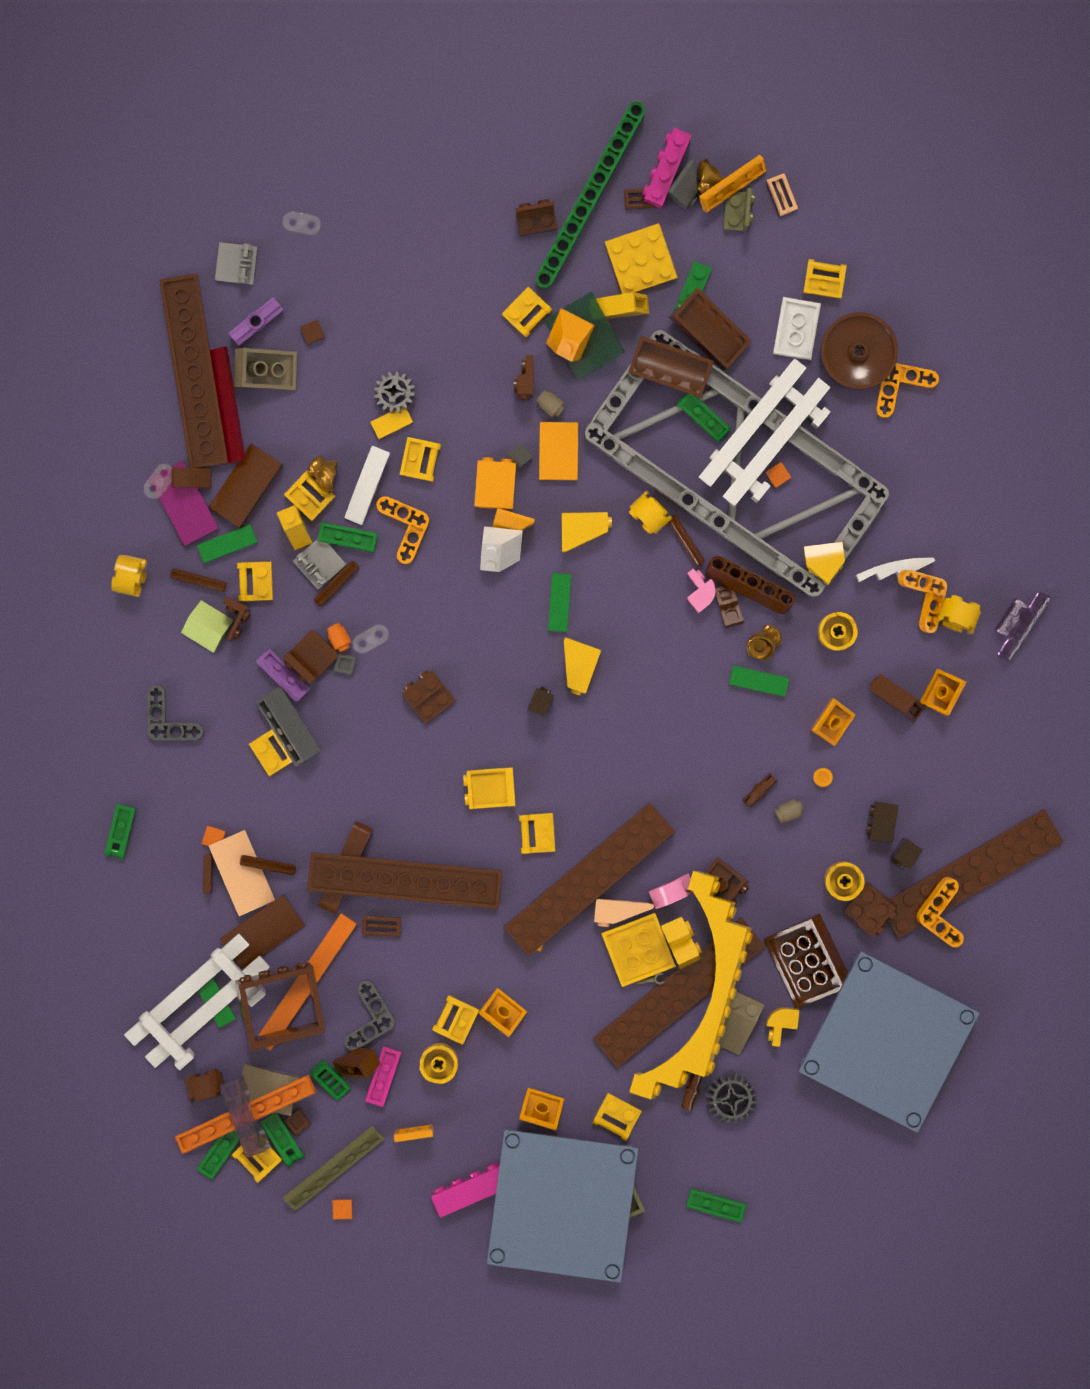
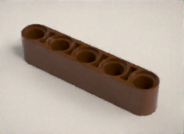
[705,556,795,615]
[318,821,373,914]

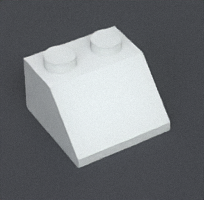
[480,527,523,572]

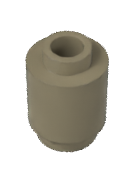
[536,389,565,417]
[774,798,804,823]

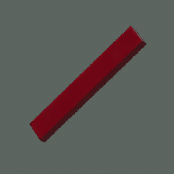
[210,347,246,464]

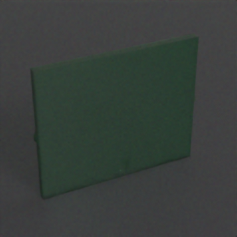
[544,291,625,380]

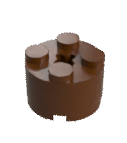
[184,1069,227,1104]

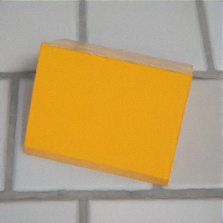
[920,669,967,716]
[810,698,856,747]
[479,988,527,1037]
[519,1088,564,1130]

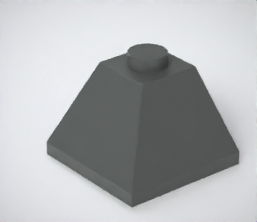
[667,160,698,210]

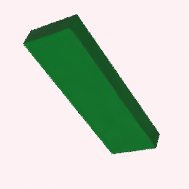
[676,393,731,442]
[318,522,378,553]
[197,524,258,563]
[548,573,571,632]
[729,666,789,697]
[198,977,236,1028]
[197,1128,245,1180]
[686,1188,747,1223]

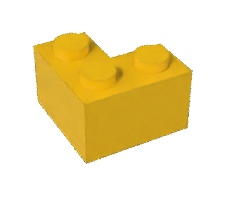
[661,917,702,969]

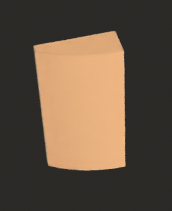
[209,830,275,916]

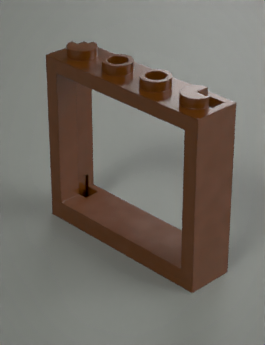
[235,962,326,1051]

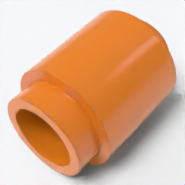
[326,623,352,653]

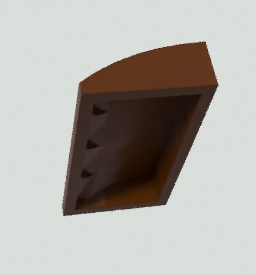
[669,288,752,370]
[628,335,714,398]
[209,443,283,528]
[220,894,306,969]

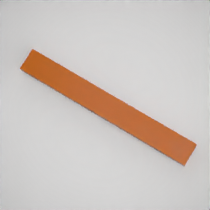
[258,913,357,1051]
[175,1075,317,1154]

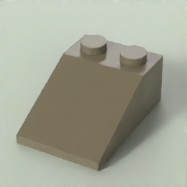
[234,348,297,390]
[718,991,764,1055]
[236,1064,300,1116]

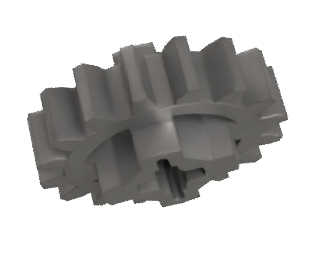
[374,371,416,414]

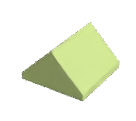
[181,600,234,653]

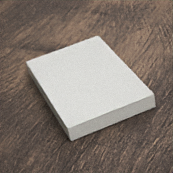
[773,297,821,361]

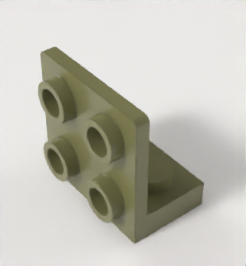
[723,188,755,232]

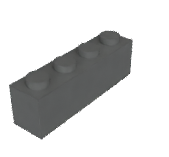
[256,686,321,767]

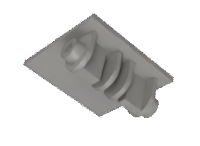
[215,242,257,285]
[293,539,347,589]

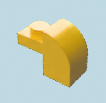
[765,1007,800,1047]

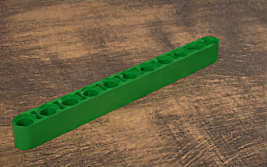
[536,101,645,290]

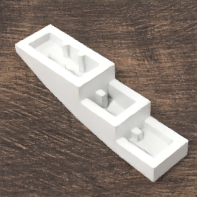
[344,446,390,525]
[855,558,935,582]

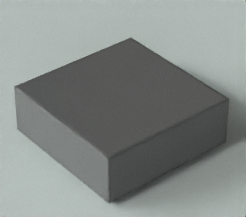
[507,443,533,468]
[334,653,357,676]

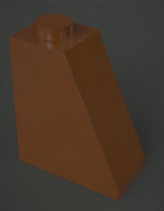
[869,674,925,722]

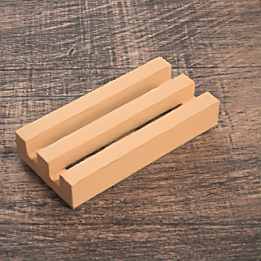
[766,173,798,216]

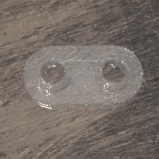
[283,212,321,235]
[144,464,173,499]
[353,625,389,653]

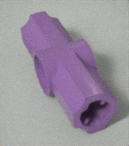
[229,297,284,346]

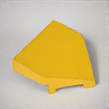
[804,542,845,585]

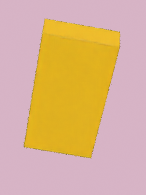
[370,408,413,440]

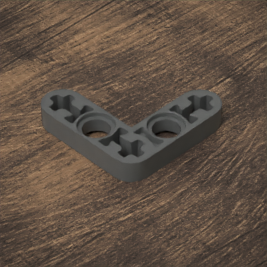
[148,685,204,740]
[344,980,395,1050]

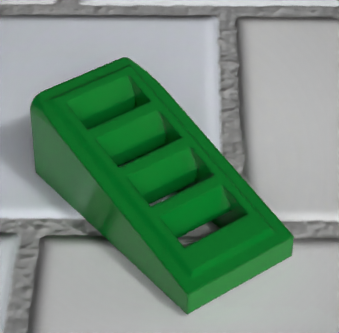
[310,1059,351,1101]

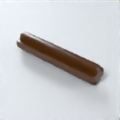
[668,515,705,566]
[314,561,359,607]
[170,569,227,592]
[240,855,296,875]

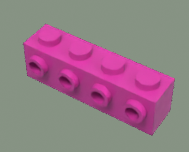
[642,127,692,209]

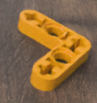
[876,363,939,418]
[377,496,429,564]
[898,570,947,633]
[916,877,964,947]

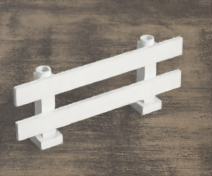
[698,359,830,506]
[124,933,270,1071]

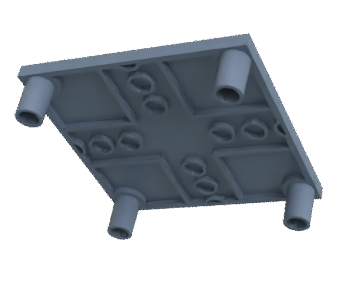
[798,951,980,1133]
[487,1129,638,1283]

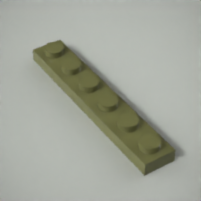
[283,1126,385,1211]

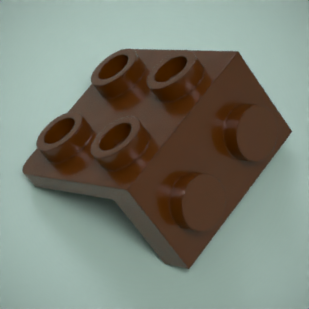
[283,630,338,684]

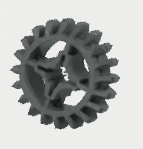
[706,1073,758,1125]

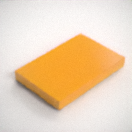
[539,422,578,480]

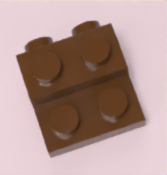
[514,355,533,401]
[402,670,456,724]
[705,857,750,907]
[844,882,898,937]

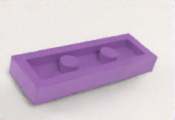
[256,649,310,702]

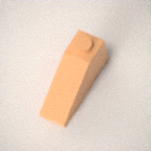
[594,898,654,927]

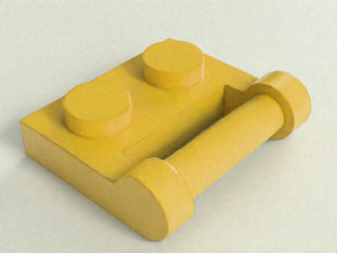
[803,259,847,299]
[502,287,553,338]
[400,437,441,482]
[284,470,336,521]
[237,562,273,601]
[249,729,292,776]
[518,813,555,854]
[432,995,479,1045]
[592,1093,642,1142]
[231,1131,282,1183]

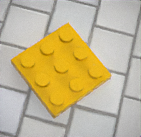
[605,223,678,294]
[601,912,676,987]

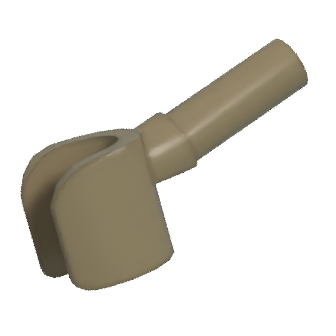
[638,973,665,985]

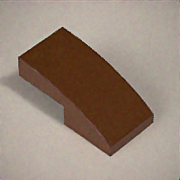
[171,468,211,488]
[715,586,744,629]

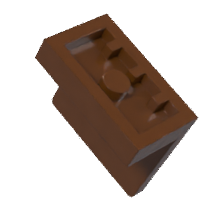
[516,199,558,237]
[223,596,251,642]

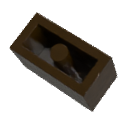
[527,686,554,717]
[866,801,899,843]
[890,838,923,870]

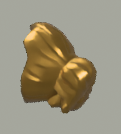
[697,159,725,194]
[308,455,338,492]
[746,625,782,660]

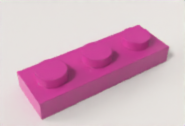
[365,1046,401,1107]

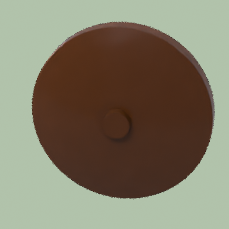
[821,312,898,390]

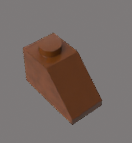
[332,1048,380,1079]

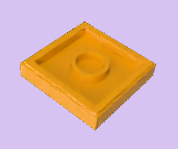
[394,1124,434,1142]

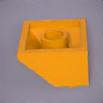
[546,308,595,362]
[492,508,535,530]

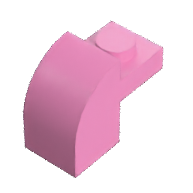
[686,569,715,613]
[648,873,693,909]

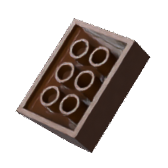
[764,913,848,1008]

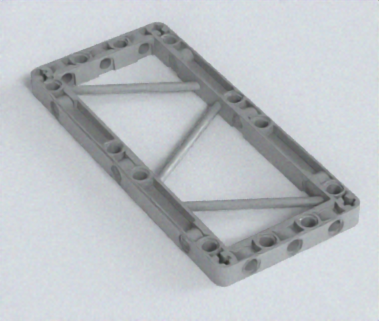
[585,330,889,597]

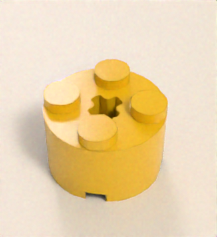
[629,491,672,534]
[111,555,147,597]
[937,595,981,634]
[817,612,858,651]
[824,861,865,901]
[419,1043,458,1084]

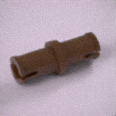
[742,773,778,808]
[681,1073,703,1111]

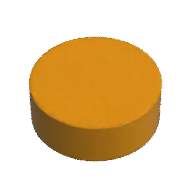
[813,768,833,787]

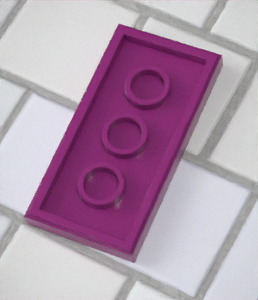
[149,461,219,546]

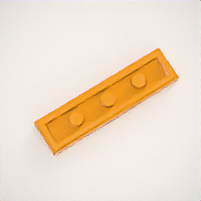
[699,155,766,213]

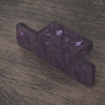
[995,592,1051,661]

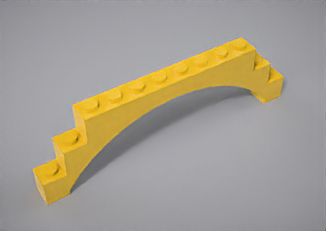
[630,871,753,1099]

